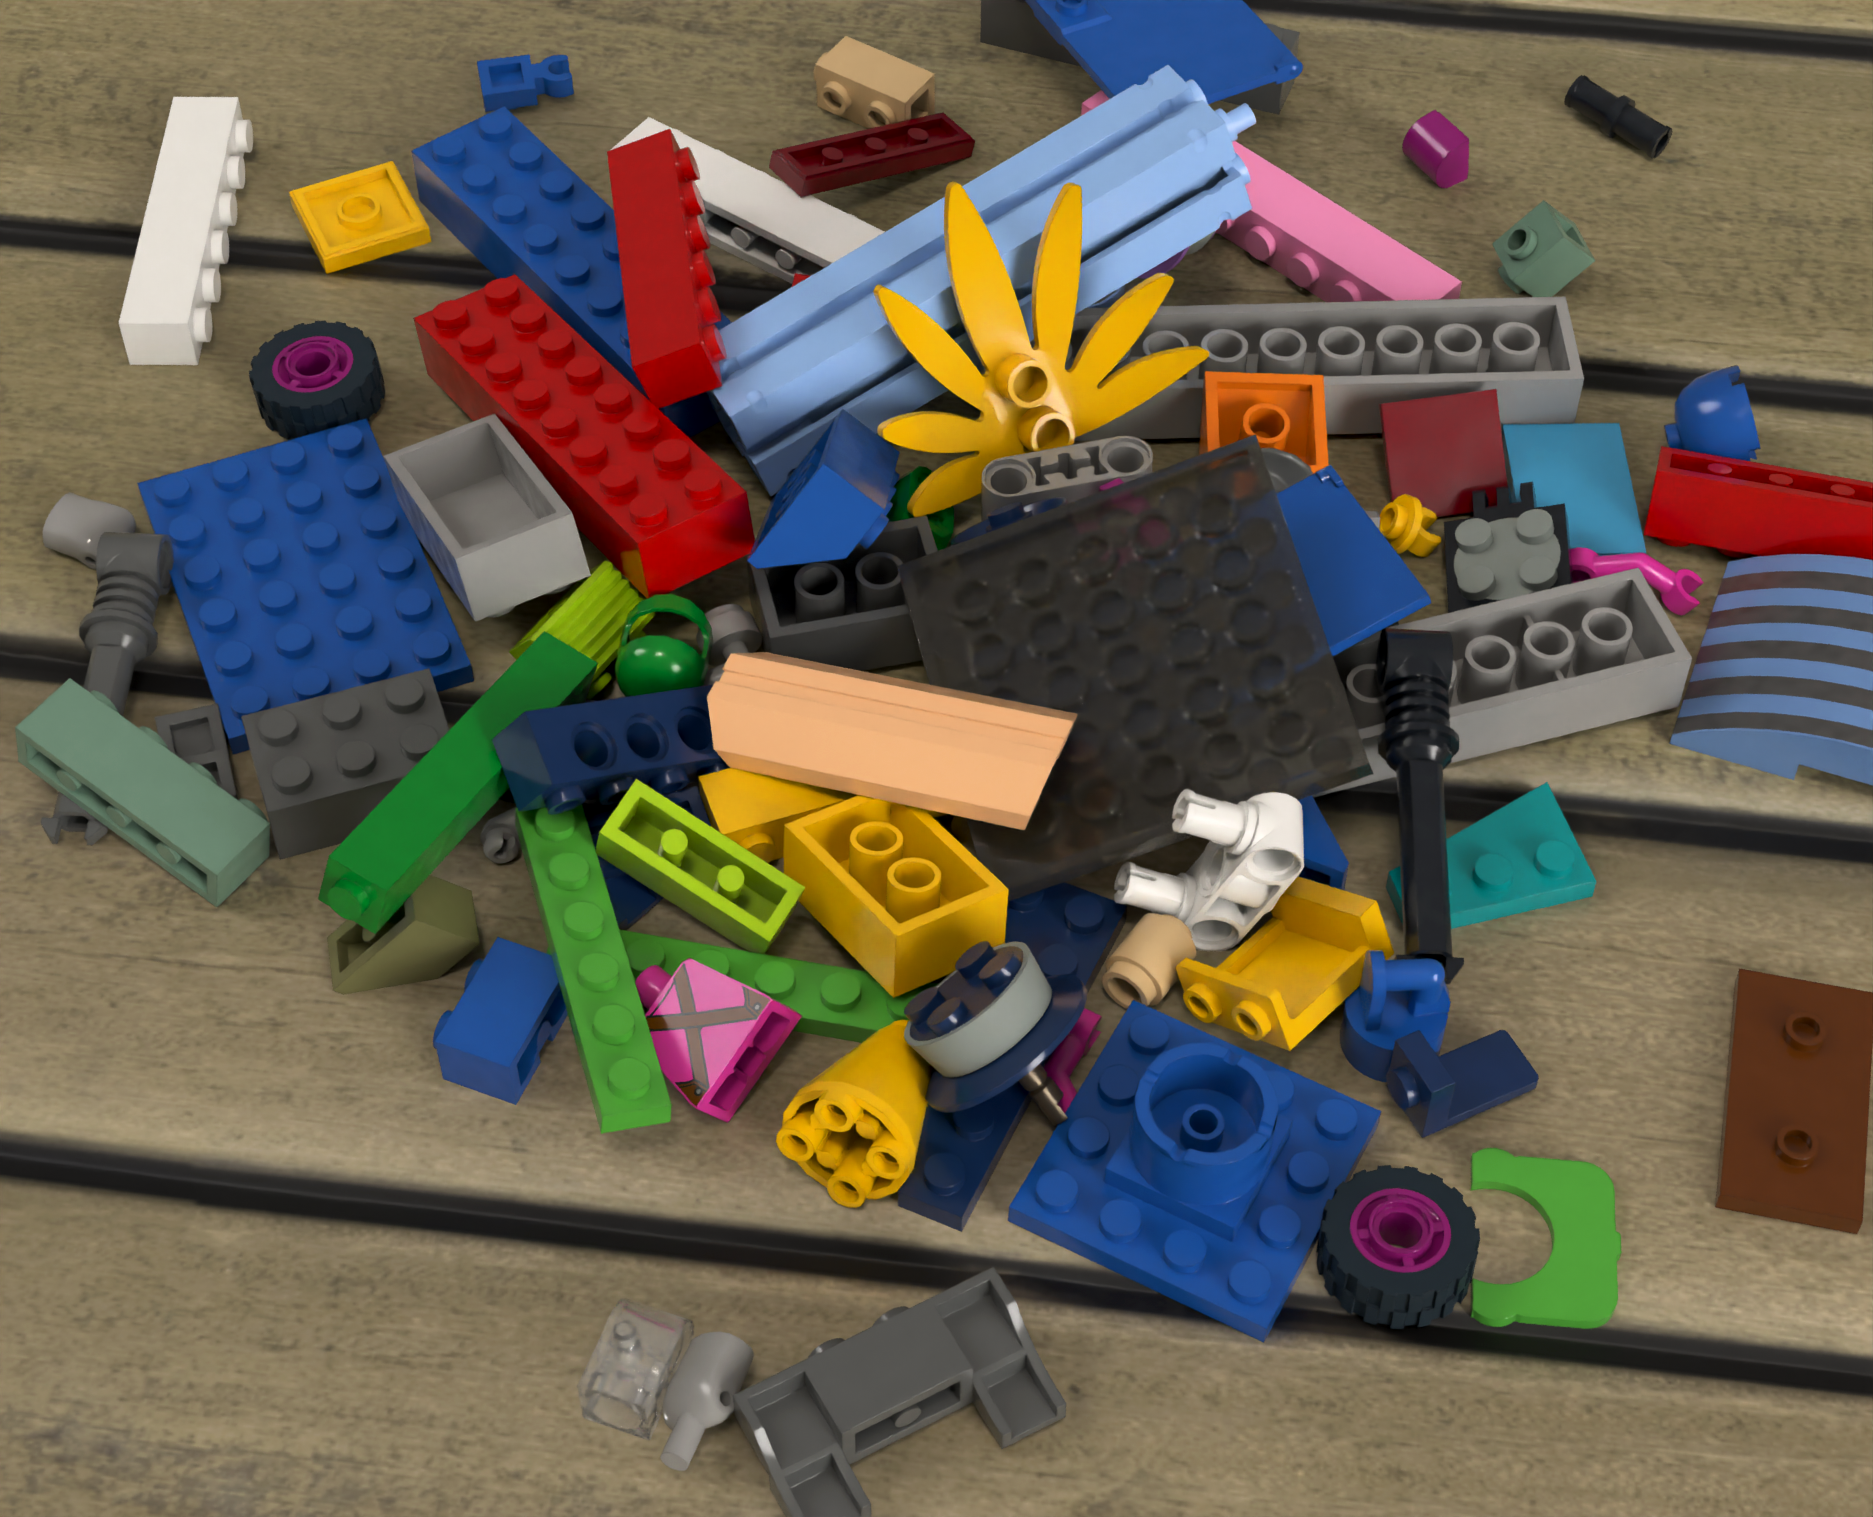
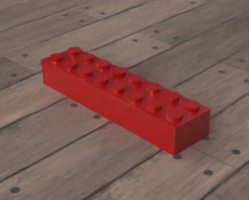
[413,274,755,598]

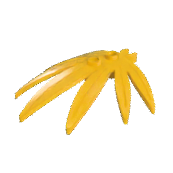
[873,181,1209,518]

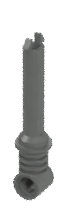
[41,532,174,845]

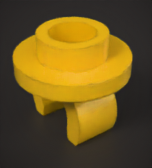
[1380,494,1441,557]

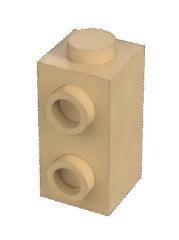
[814,36,935,129]

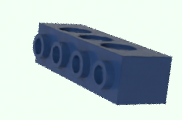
[492,684,730,814]

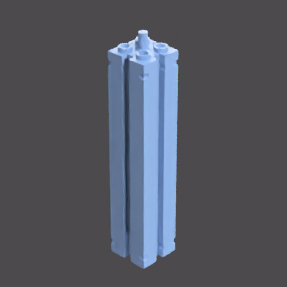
[707,65,1256,496]

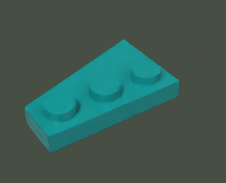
[1386,782,1597,929]

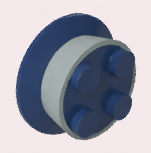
[904,941,1087,1125]

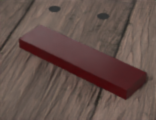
[769,112,975,197]

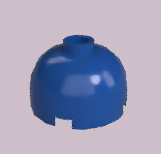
[1664,365,1761,461]

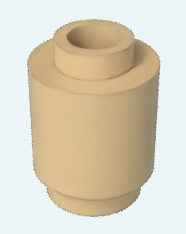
[1102,913,1196,1009]

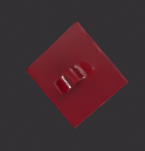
[1379,389,1507,517]

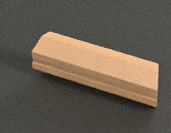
[707,652,1078,830]

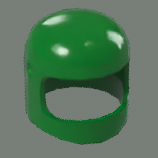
[615,594,713,697]

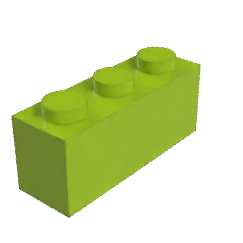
[596,779,806,954]

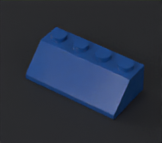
[747,409,900,569]

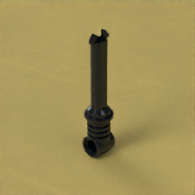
[1376,628,1464,984]

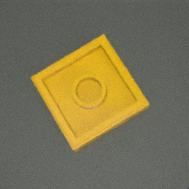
[289,161,431,274]

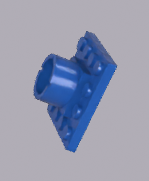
[1008,1000,1381,1343]

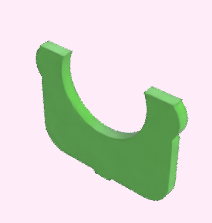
[1471,1148,1622,1329]

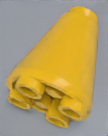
[776,1020,934,1208]

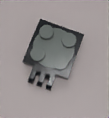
[1444,481,1573,613]

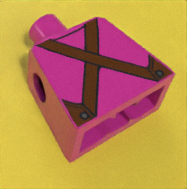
[635,958,802,1123]

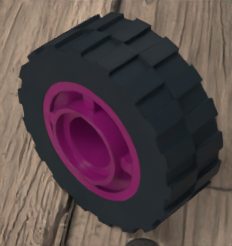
[249,320,385,439]
[1316,1165,1480,1329]

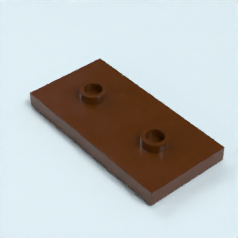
[1715,968,1873,1234]

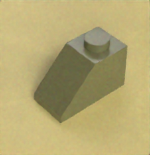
[327,875,479,995]

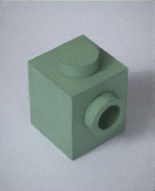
[1492,200,1595,297]

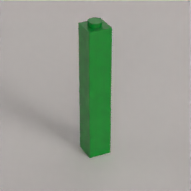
[318,631,598,934]

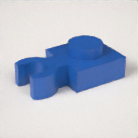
[477,54,574,112]

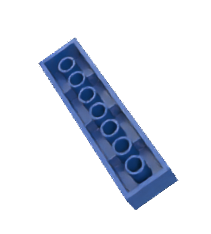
[411,106,732,438]

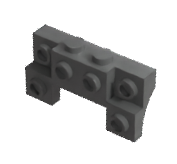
[733,1267,1066,1517]

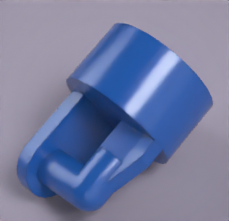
[1340,950,1451,1082]

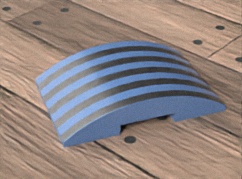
[1670,554,1873,786]

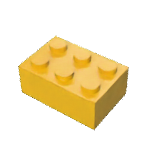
[784,795,1009,998]

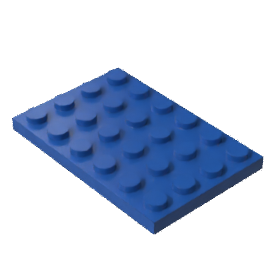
[137,418,474,755]

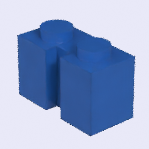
[433,937,568,1105]

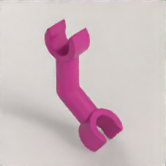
[1571,547,1704,615]
[1044,1008,1102,1113]

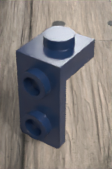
[1386,1030,1539,1138]

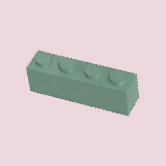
[15,678,270,907]

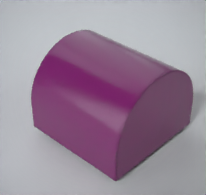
[1402,110,1469,188]

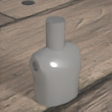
[43,492,136,569]
[660,1332,754,1471]

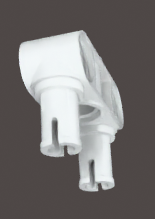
[1114,789,1304,951]

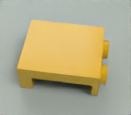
[1175,876,1394,1051]

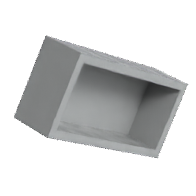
[383,413,591,622]

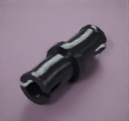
[1564,75,1673,159]

